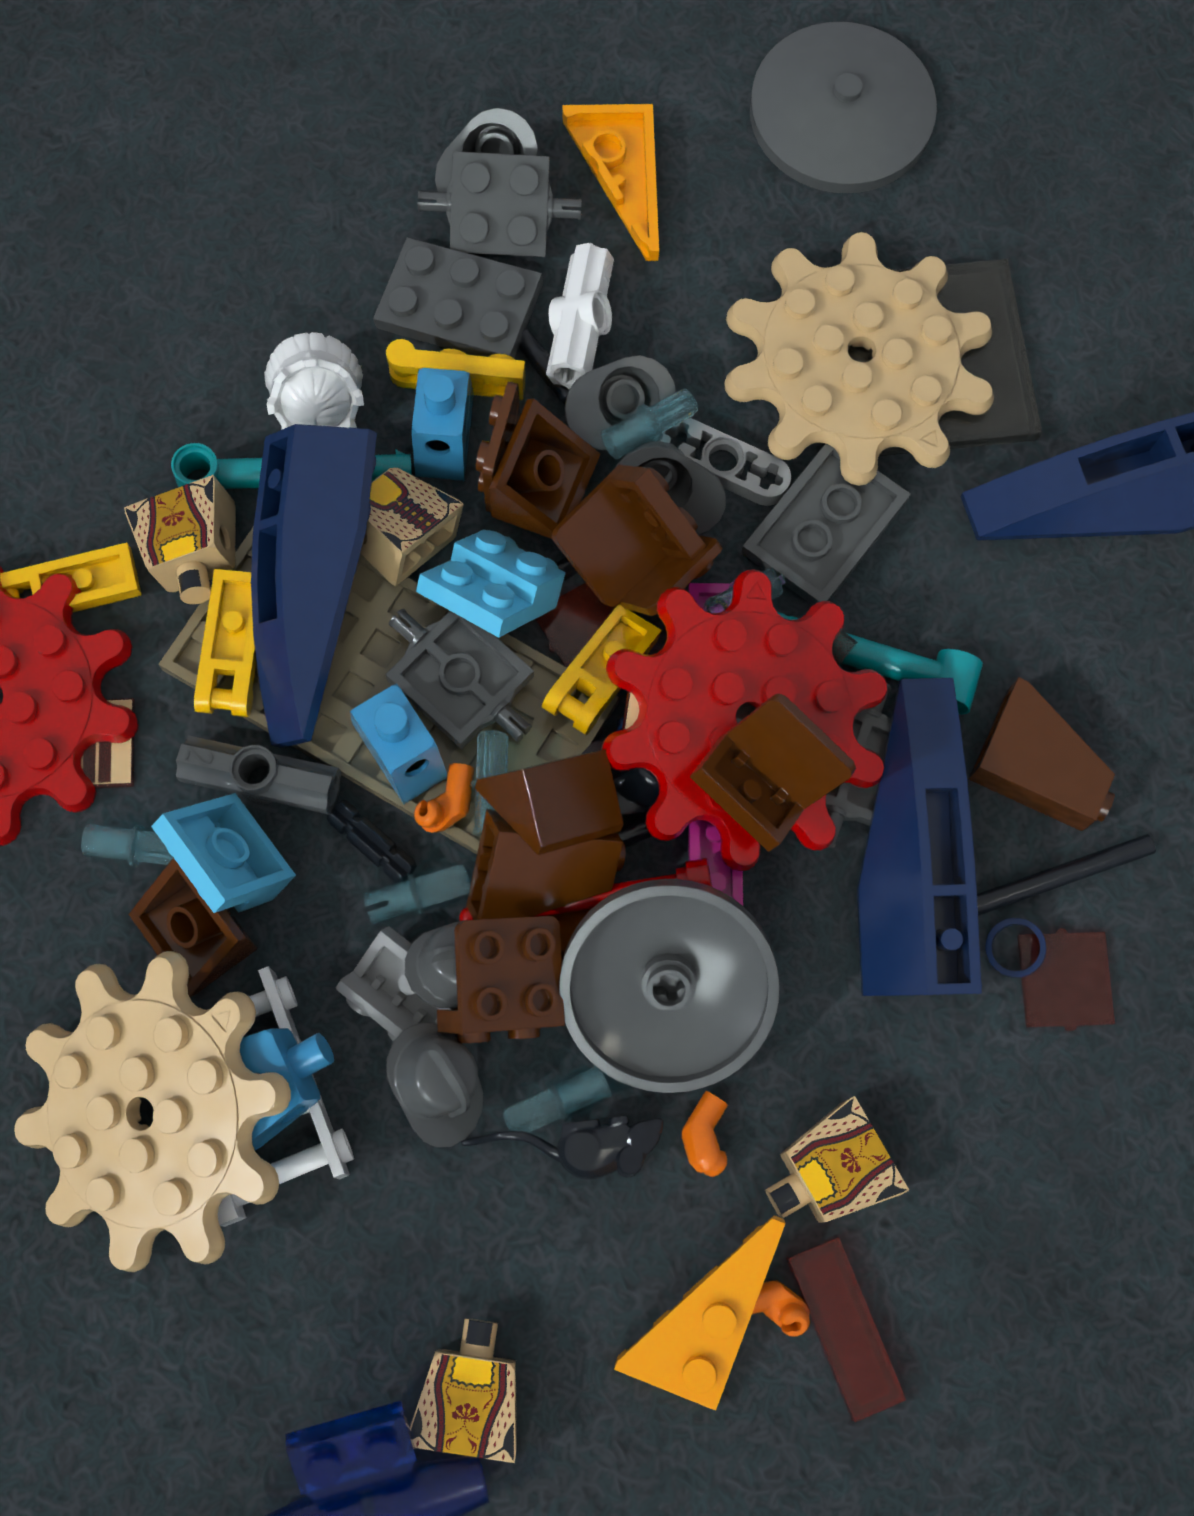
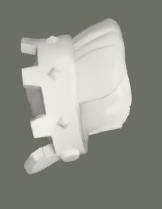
[264,332,364,430]

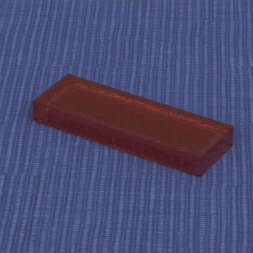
[786,1237,906,1422]

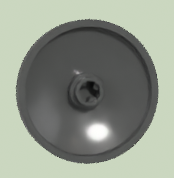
[750,22,937,193]
[559,879,780,1093]

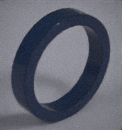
[986,918,1047,978]

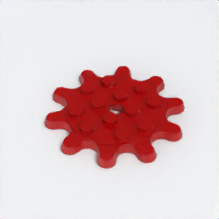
[0,566,138,846]
[601,569,887,871]

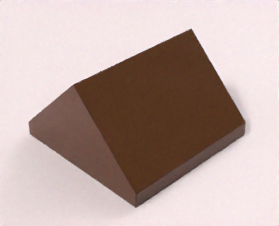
[489,399,600,539]
[475,749,624,855]
[128,857,257,997]

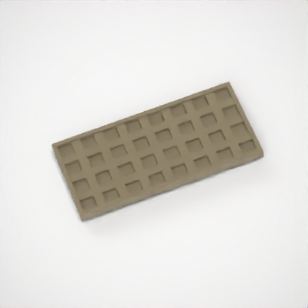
[158,526,619,854]

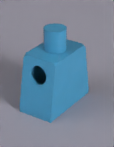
[411,368,474,481]
[350,683,448,804]
[240,1028,334,1150]

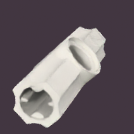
[546,243,614,389]

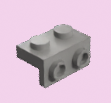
[336,926,450,1041]

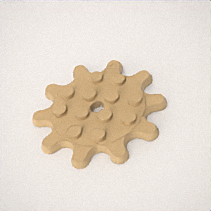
[724,232,994,486]
[14,951,291,1272]

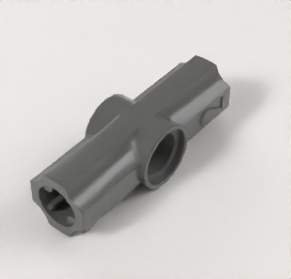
[176,735,342,815]

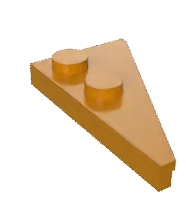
[562,104,659,261]
[614,1215,786,1411]

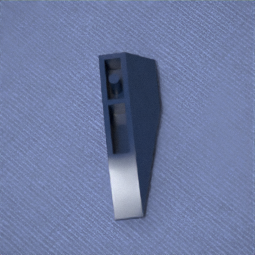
[960,412,1194,540]
[251,424,377,748]
[857,678,982,996]

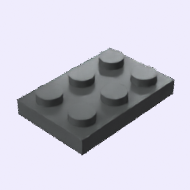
[373,237,544,359]
[741,444,911,605]

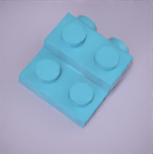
[416,530,565,638]
[151,793,296,913]

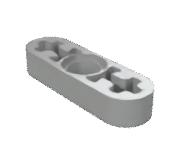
[656,415,791,506]

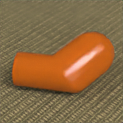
[414,763,474,833]
[682,1091,728,1177]
[752,1281,810,1337]

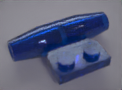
[265,1401,490,1516]

